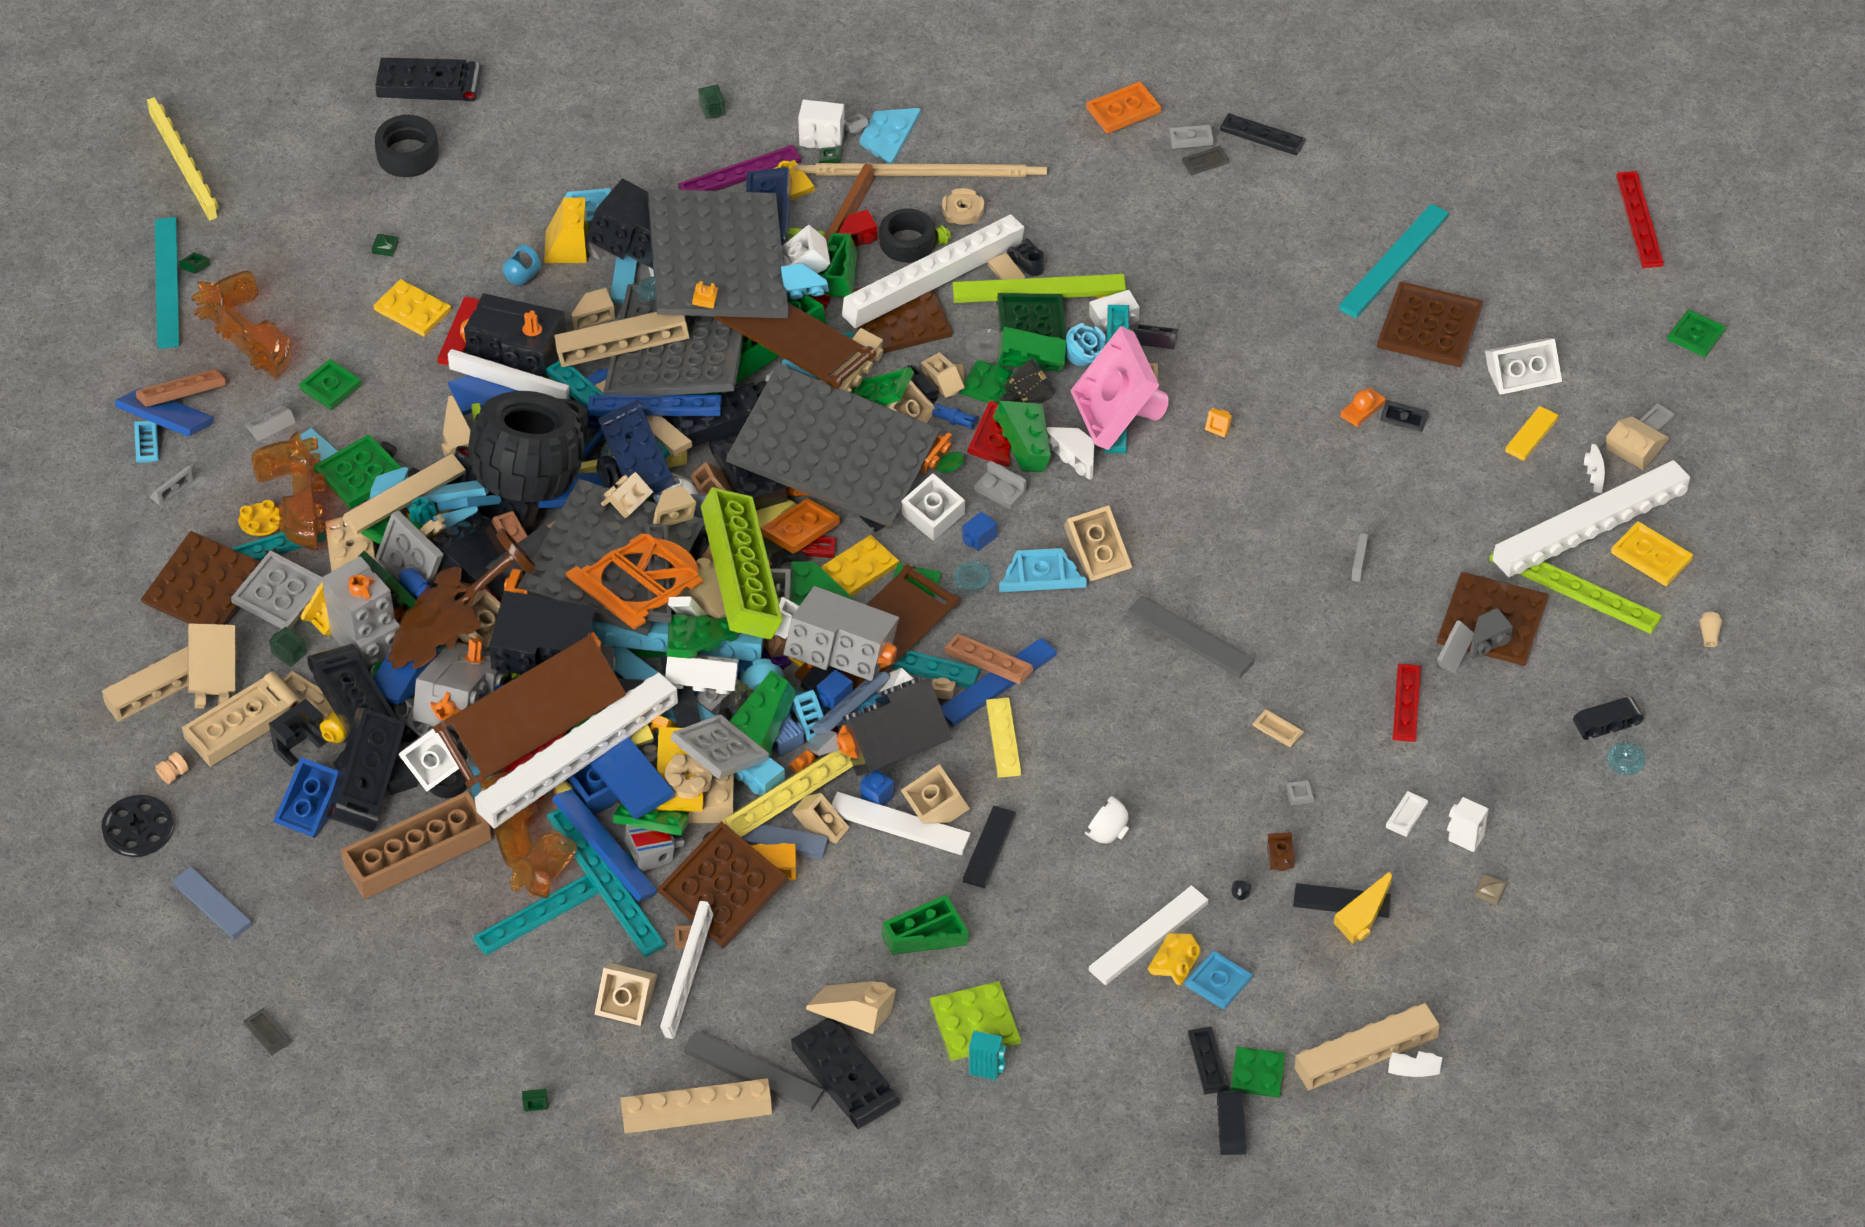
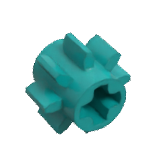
[408,497,437,525]

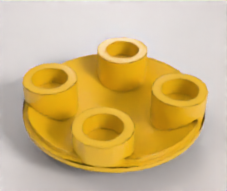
[238,500,283,536]

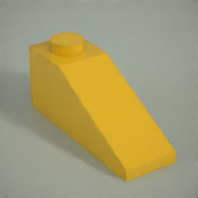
[1334,872,1392,944]

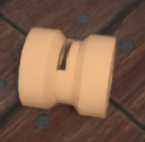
[155,752,189,784]

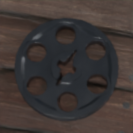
[102,795,174,857]

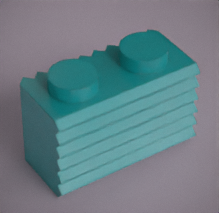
[969,1030,1006,1081]

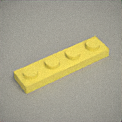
[986,698,1021,778]

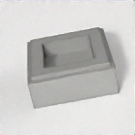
[1285,780,1314,806]

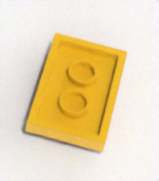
[373,279,451,337]
[1611,521,1693,587]
[821,535,900,597]

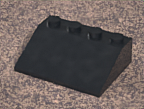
[430,514,507,585]

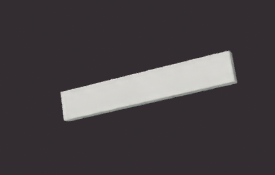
[448,349,571,400]
[832,792,970,855]
[1089,885,1208,985]
[660,901,713,1039]

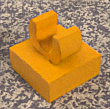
[692,281,718,309]
[1205,408,1232,438]
[649,716,677,737]

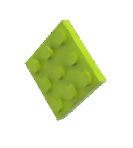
[930,981,1021,1061]

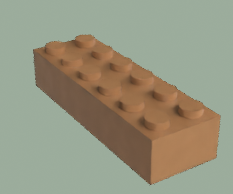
[340,791,491,900]

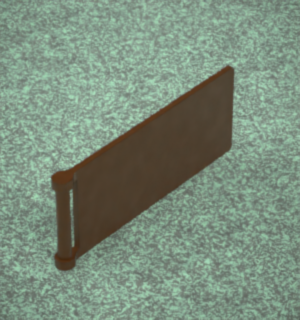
[711,303,876,389]
[794,563,962,690]
[432,635,626,788]

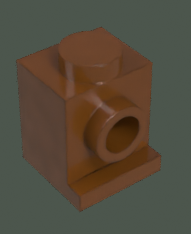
[1267,832,1295,871]

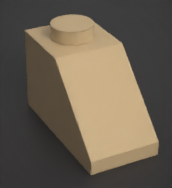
[571,288,615,330]
[921,352,965,398]
[653,485,696,526]
[792,793,850,844]

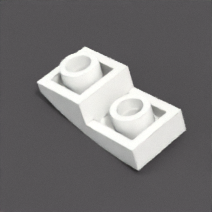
[1584,444,1605,493]
[1388,1051,1443,1077]

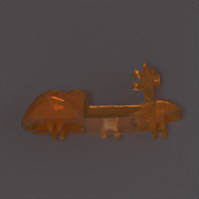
[191,270,293,381]
[251,431,326,551]
[480,772,577,898]

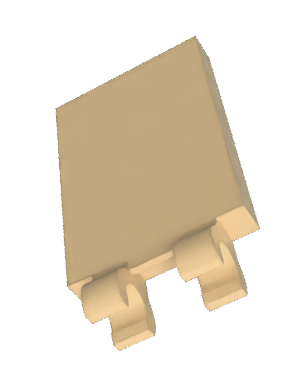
[188,624,235,709]

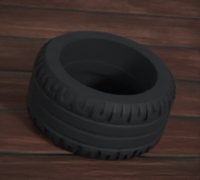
[879,208,935,263]

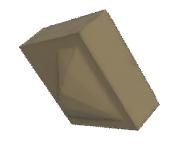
[1475,874,1507,905]

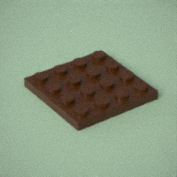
[1377,281,1483,367]
[853,286,952,354]
[141,531,260,625]
[1437,572,1549,666]
[657,821,789,949]

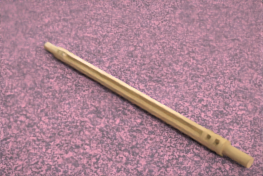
[795,163,1047,177]

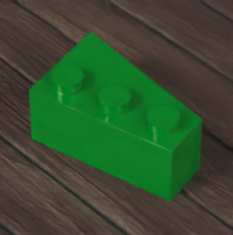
[818,233,857,297]

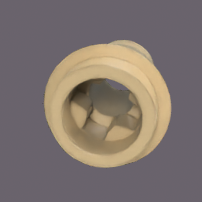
[1699,612,1722,647]

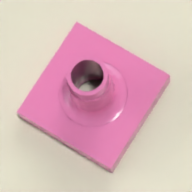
[1070,326,1168,450]

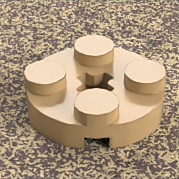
[942,188,984,225]
[419,514,446,539]
[665,754,712,799]

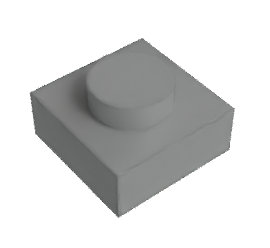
[845,113,869,134]

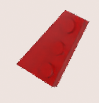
[967,401,1010,467]

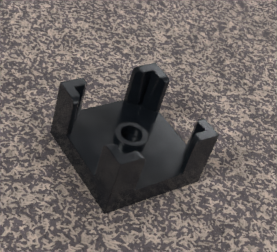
[269,699,328,767]

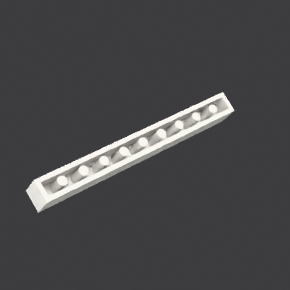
[842,214,1024,328]
[1493,460,1690,577]
[474,672,678,829]

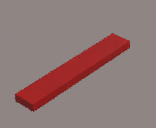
[1616,171,1664,268]

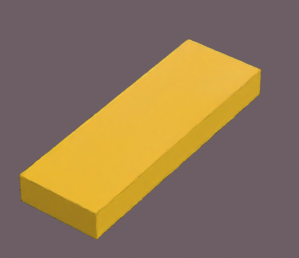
[1505,406,1559,461]

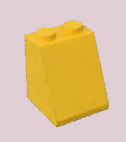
[544,197,588,263]

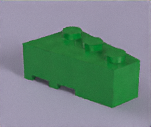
[997,327,1066,372]
[993,401,1051,472]
[730,670,797,757]
[881,894,969,955]

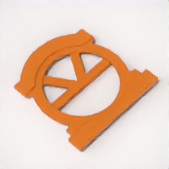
[565,533,704,629]

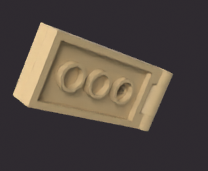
[326,517,377,572]
[182,672,302,767]

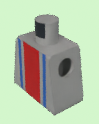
[624,824,684,872]

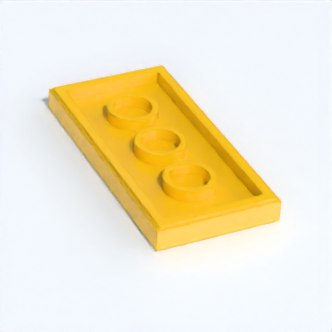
[655,727,703,812]

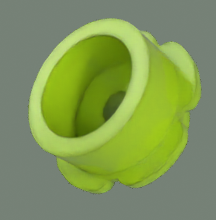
[935,225,951,245]

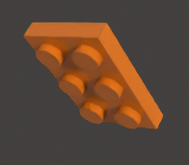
[1086,81,1161,134]
[761,498,840,554]

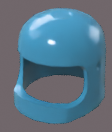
[502,245,541,286]

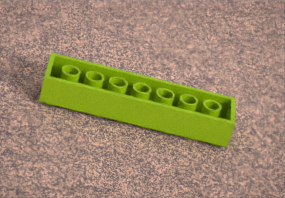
[701,487,783,640]

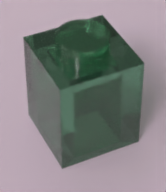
[698,84,726,119]
[269,627,307,667]

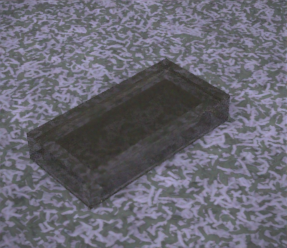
[1182,146,1229,176]
[243,1008,292,1056]

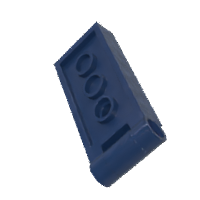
[746,167,792,246]
[598,399,676,497]

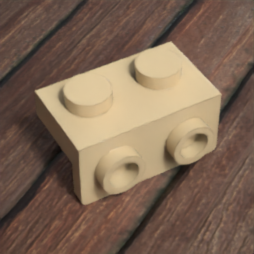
[600,472,653,518]

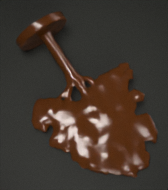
[387,528,538,669]

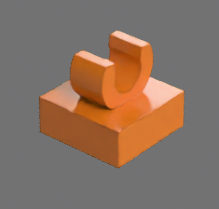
[789,750,817,773]

